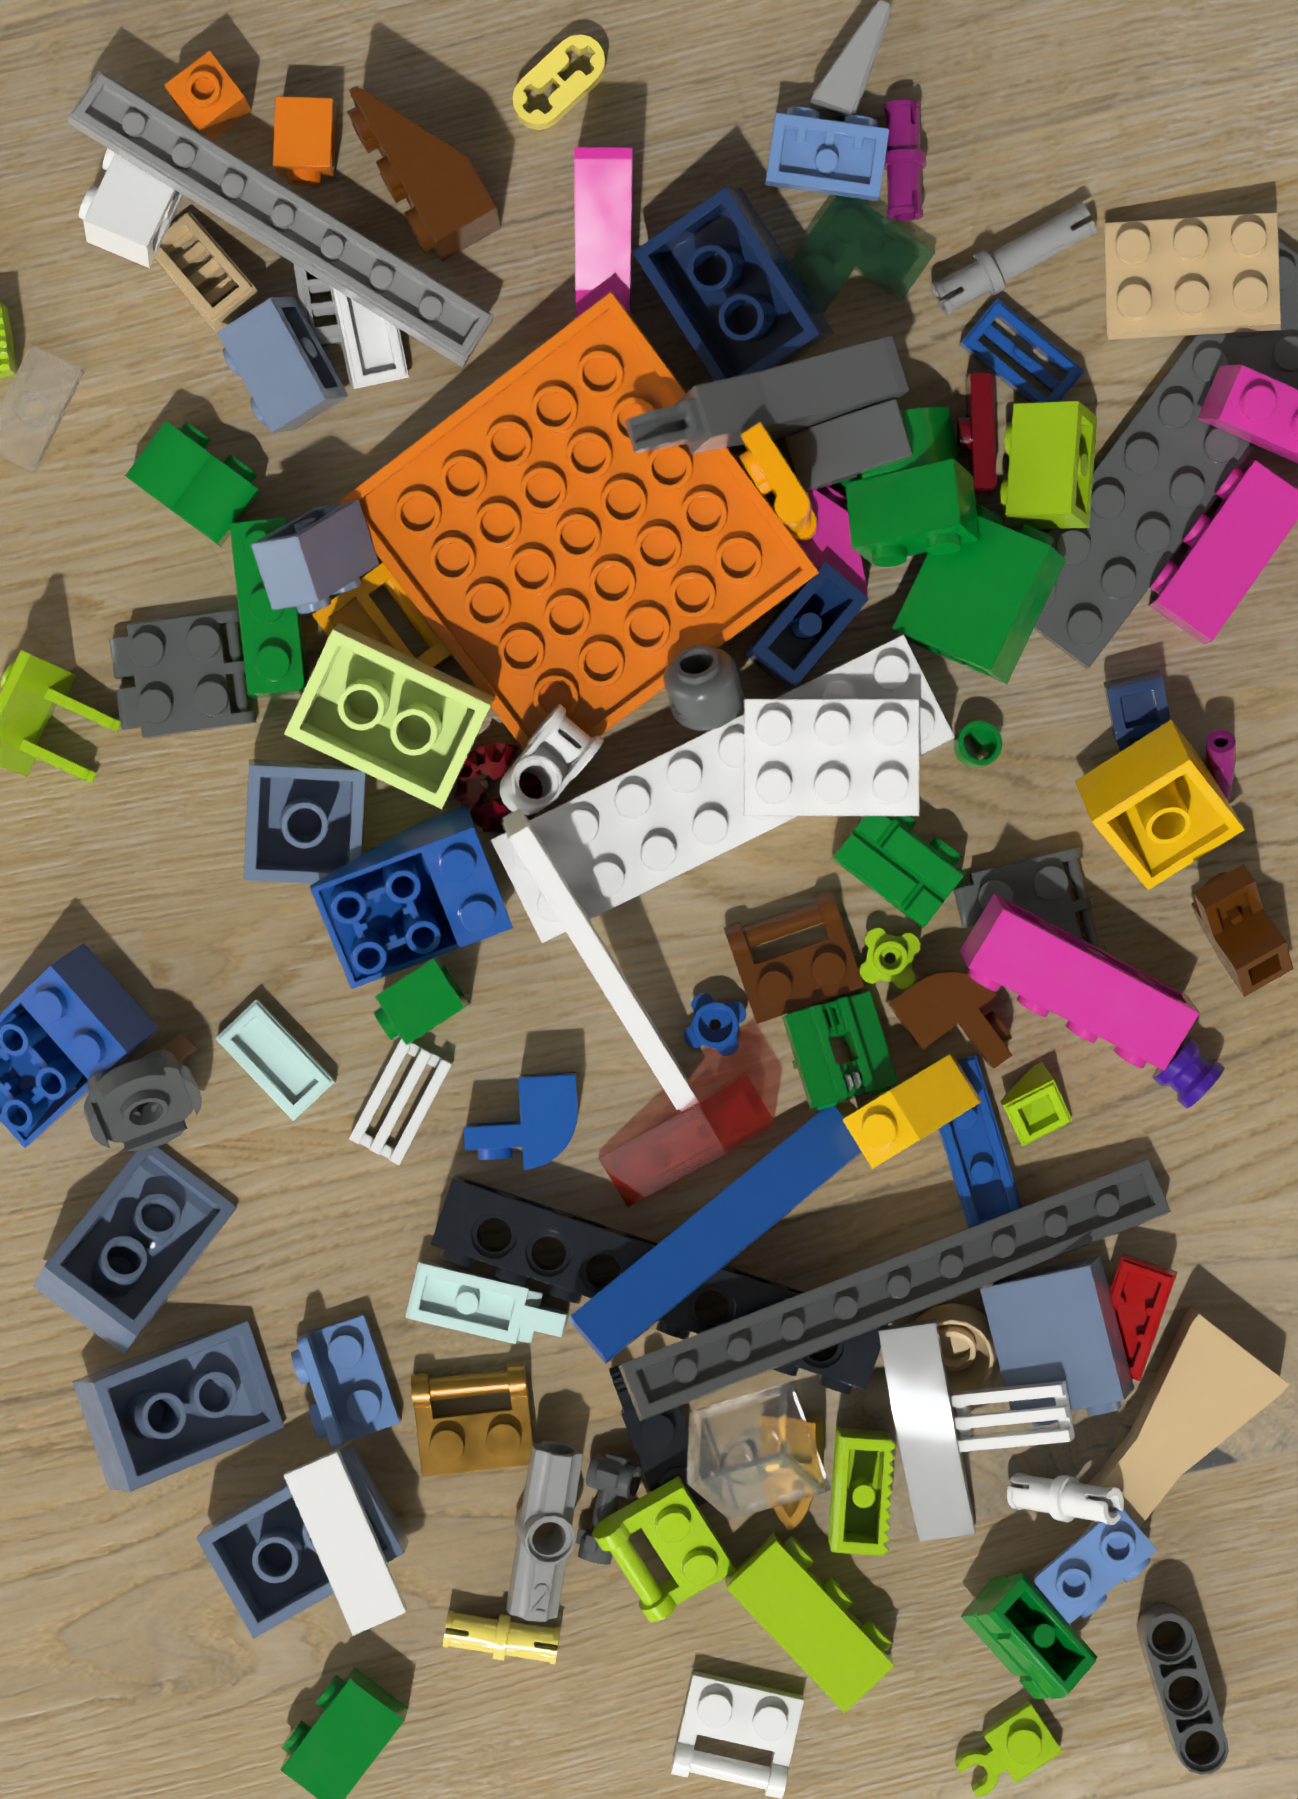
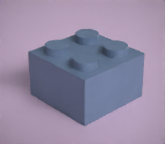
[244,759,366,883]

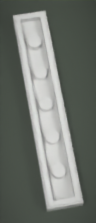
[502,808,699,1112]

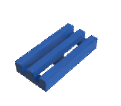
[960,299,1085,403]

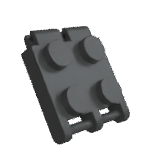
[109,610,257,738]
[953,846,1107,952]

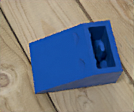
[310,805,513,989]
[0,943,159,1148]

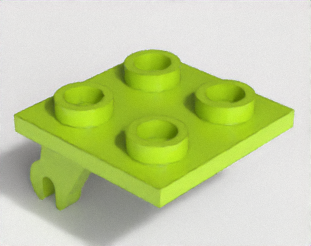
[0,650,121,783]

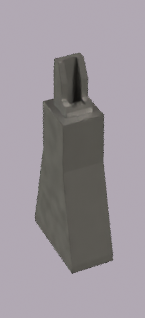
[625,336,909,455]

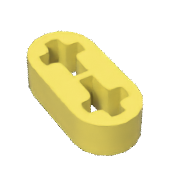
[512,34,606,130]

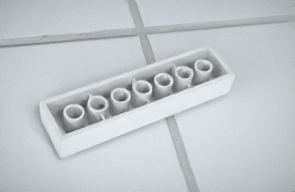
[491,635,955,943]

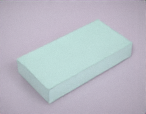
[215,999,336,1121]

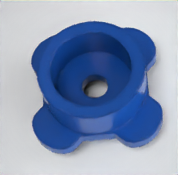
[684,993,746,1056]

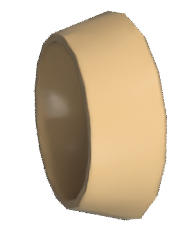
[915,1303,1000,1395]

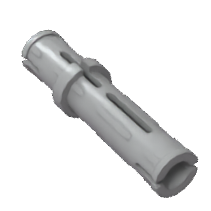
[930,201,1097,316]

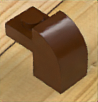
[1191,864,1294,997]
[886,971,1012,1069]

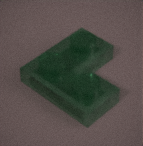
[790,195,935,315]

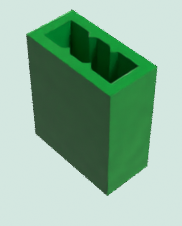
[892,505,1066,684]

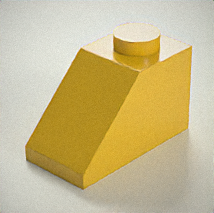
[842,1053,982,1169]

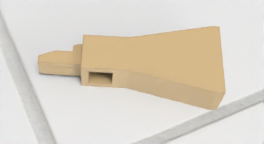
[1084,1307,1290,1533]

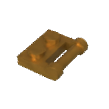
[411,1362,534,1477]

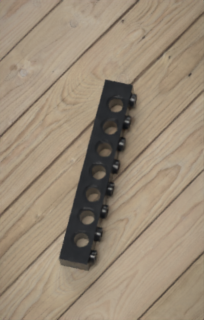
[430,1175,888,1394]

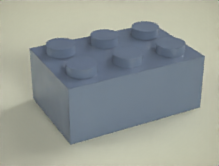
[196,1443,409,1639]

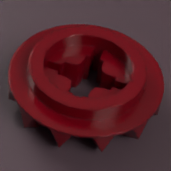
[454,742,543,833]

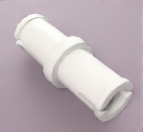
[1007,1472,1124,1525]

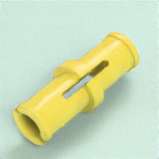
[443,1610,561,1665]

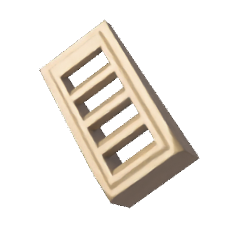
[154,210,264,333]

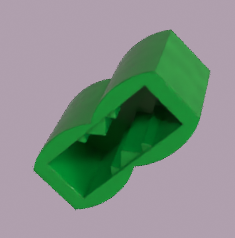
[125,420,261,547]

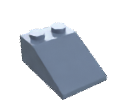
[33,1147,237,1355]
[72,1321,284,1492]

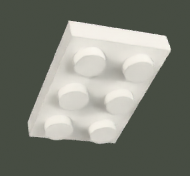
[744,699,919,816]

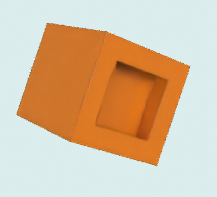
[164,50,252,140]
[273,96,337,186]

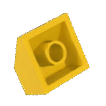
[1075,720,1245,890]

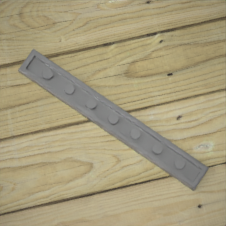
[68,71,494,368]

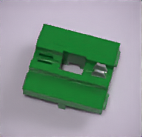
[782,991,899,1111]

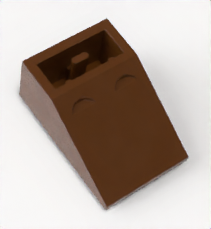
[347,86,501,262]

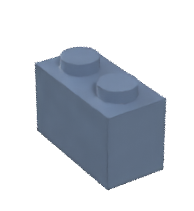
[217,296,348,433]
[251,500,379,614]

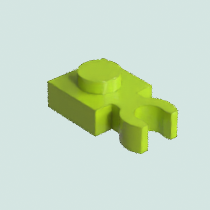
[955,1700,1063,1797]

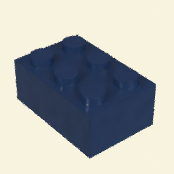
[632,186,834,381]

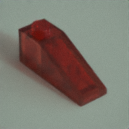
[599,1072,776,1207]

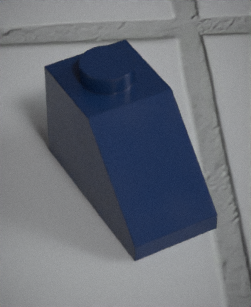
[743,561,869,690]

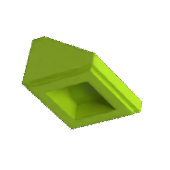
[1000,1061,1073,1147]

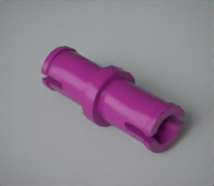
[884,99,927,221]

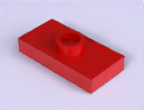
[1110,1253,1178,1381]

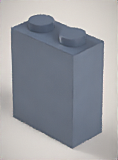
[980,1256,1134,1427]

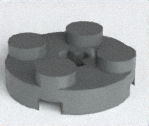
[84,1050,202,1151]

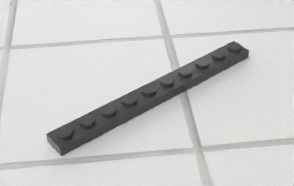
[619,1159,1171,1421]

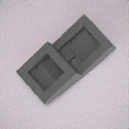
[785,399,912,493]

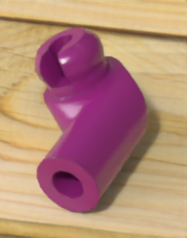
[1206,729,1236,801]

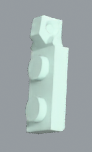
[405,1260,569,1344]

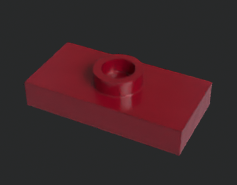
[957,373,997,494]

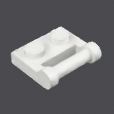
[670,1671,804,1799]

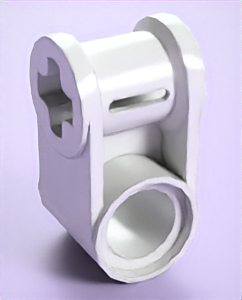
[500,704,604,816]

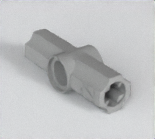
[506,1441,583,1622]

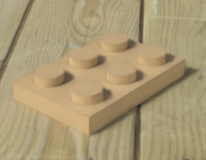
[1104,212,1281,340]

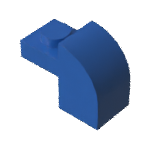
[464,1072,579,1170]

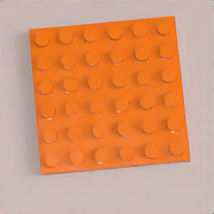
[338,292,819,750]

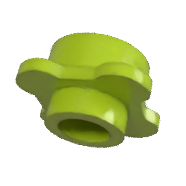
[859,928,920,989]

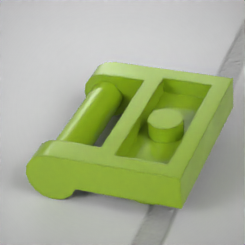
[592,1476,736,1623]

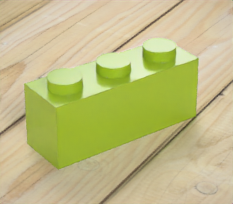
[725,1531,895,1713]

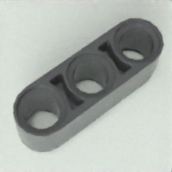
[1137,1602,1229,1775]

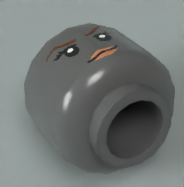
[663,645,744,731]

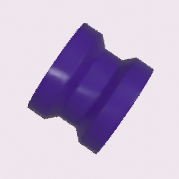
[1152,1036,1225,1109]

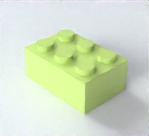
[284,623,496,809]

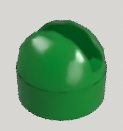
[953,721,1002,768]

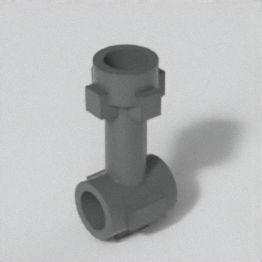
[575,1452,642,1565]

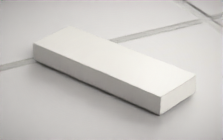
[284,1449,407,1635]

